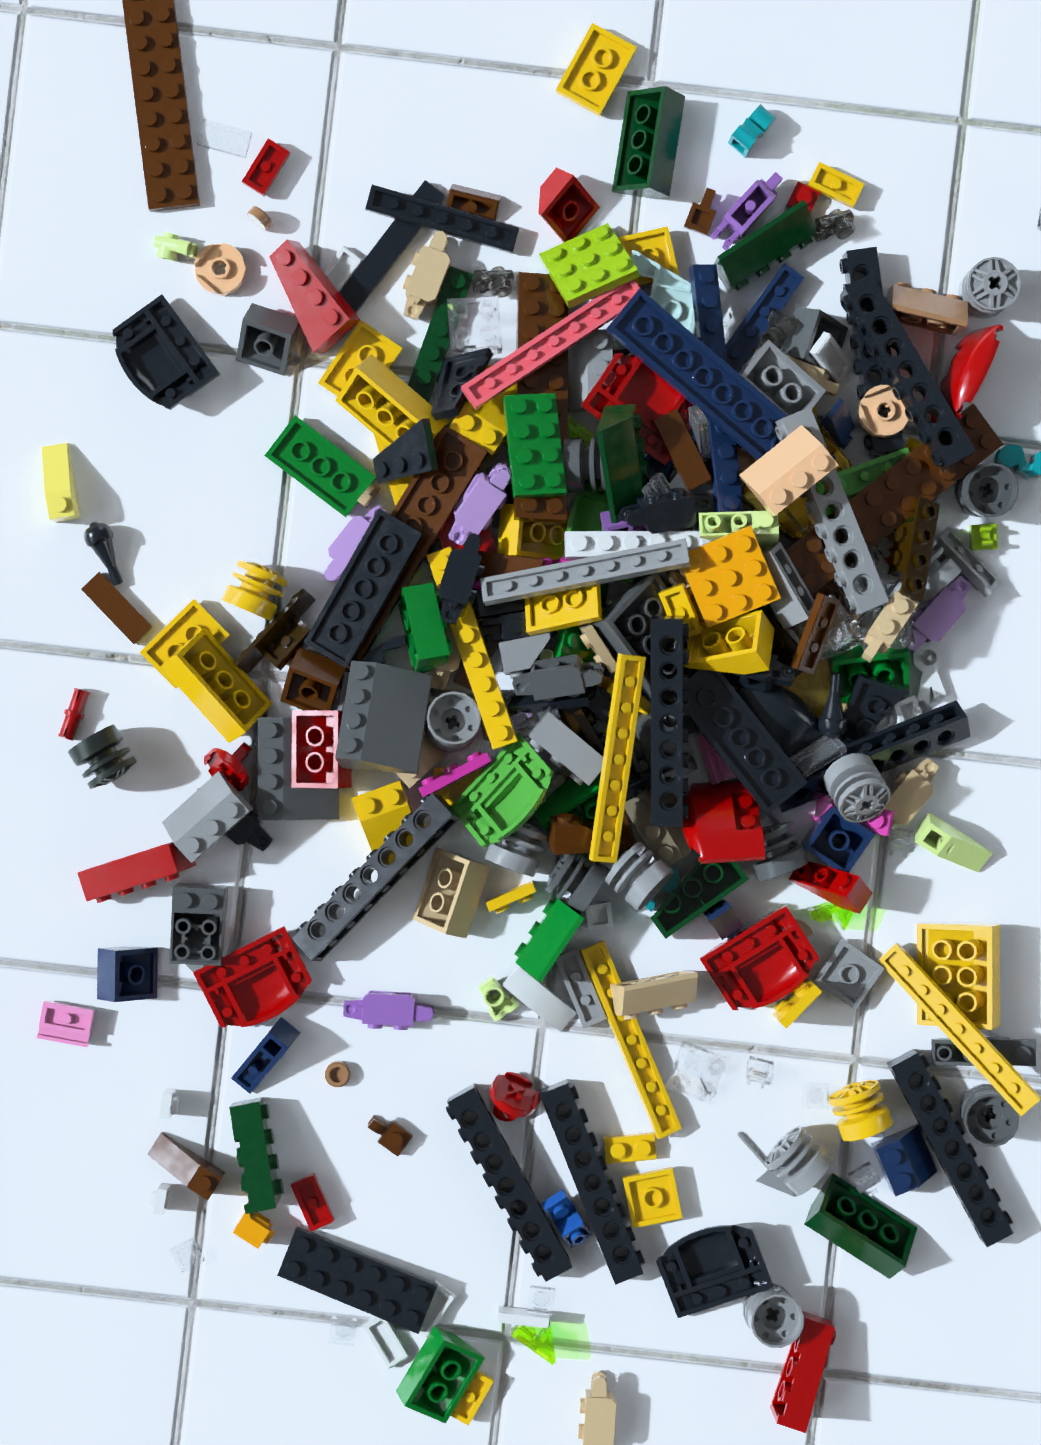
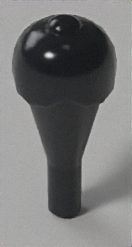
[83,522,123,586]
[818,672,848,739]

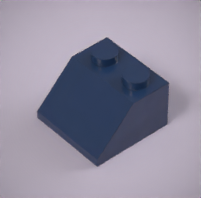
[801,805,875,873]
[97,946,158,1002]
[871,1124,938,1197]

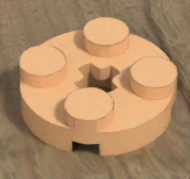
[195,243,247,296]
[858,385,908,438]

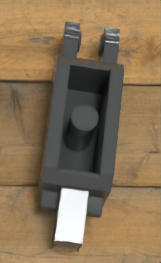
[512,654,605,701]

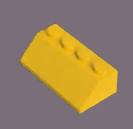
[335,354,450,446]
[160,627,272,743]

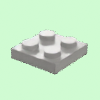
[813,938,885,1010]

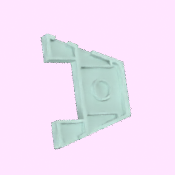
[612,250,695,350]

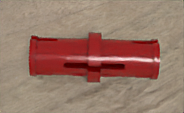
[58,687,90,741]

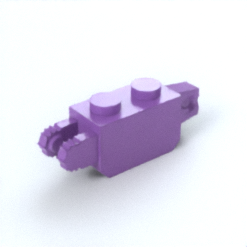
[710,172,783,251]
[343,990,435,1030]

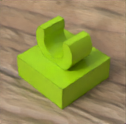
[969,523,998,551]

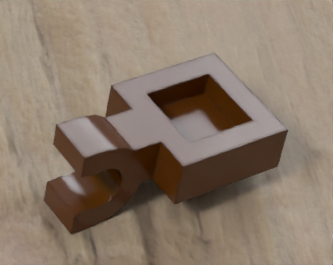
[683,187,717,237]
[367,1115,413,1157]

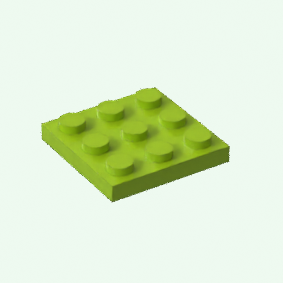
[539,223,640,309]

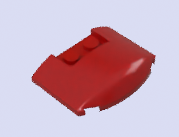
[930,324,1004,423]
[581,353,700,465]
[682,780,765,864]
[699,905,819,1010]
[193,926,312,1028]

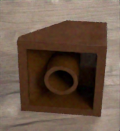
[280,647,346,710]

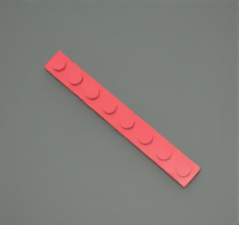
[461,280,640,410]

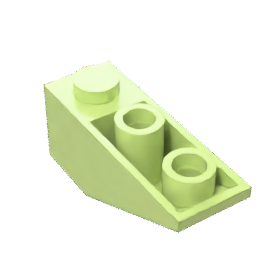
[699,511,779,549]
[914,812,993,873]

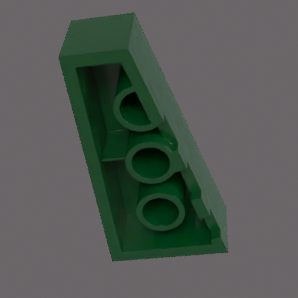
[650,861,749,939]
[229,1097,284,1214]

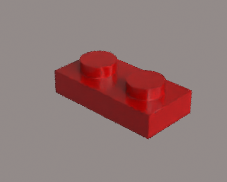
[241,138,291,197]
[290,1173,335,1232]

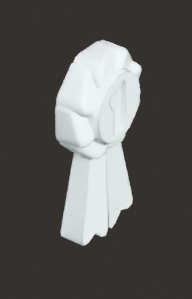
[912,642,946,703]

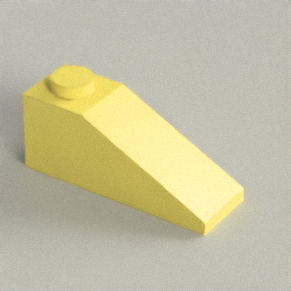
[42,443,81,523]

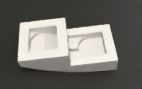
[872,695,922,734]

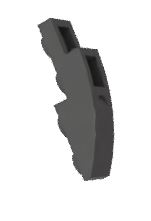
[931,1037,1036,1066]

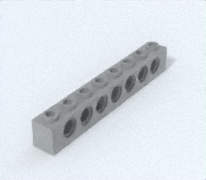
[775,407,889,615]

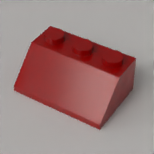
[291,710,352,789]

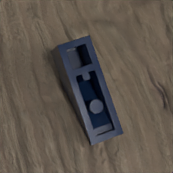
[231,1017,301,1094]

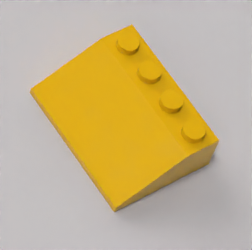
[917,923,1000,1030]

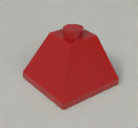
[538,167,600,243]

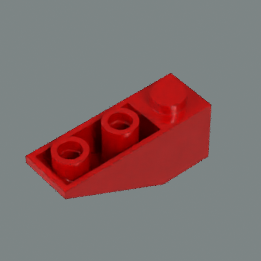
[788,861,873,914]

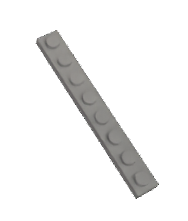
[480,538,691,606]

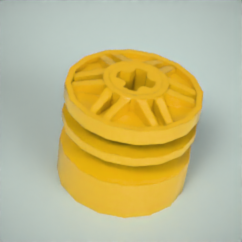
[221,560,288,621]
[828,1080,893,1141]

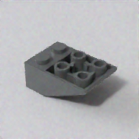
[169,883,228,966]

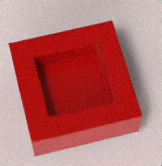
[785,181,821,213]

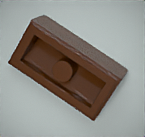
[446,184,501,221]

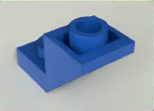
[541,1190,593,1248]

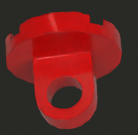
[204,742,253,792]
[490,1072,540,1122]

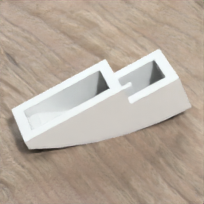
[503,965,577,1032]

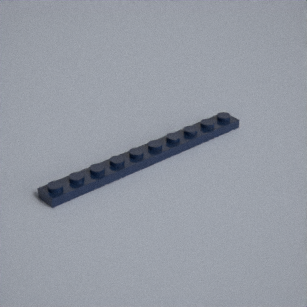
[644,263,805,486]
[689,264,744,512]

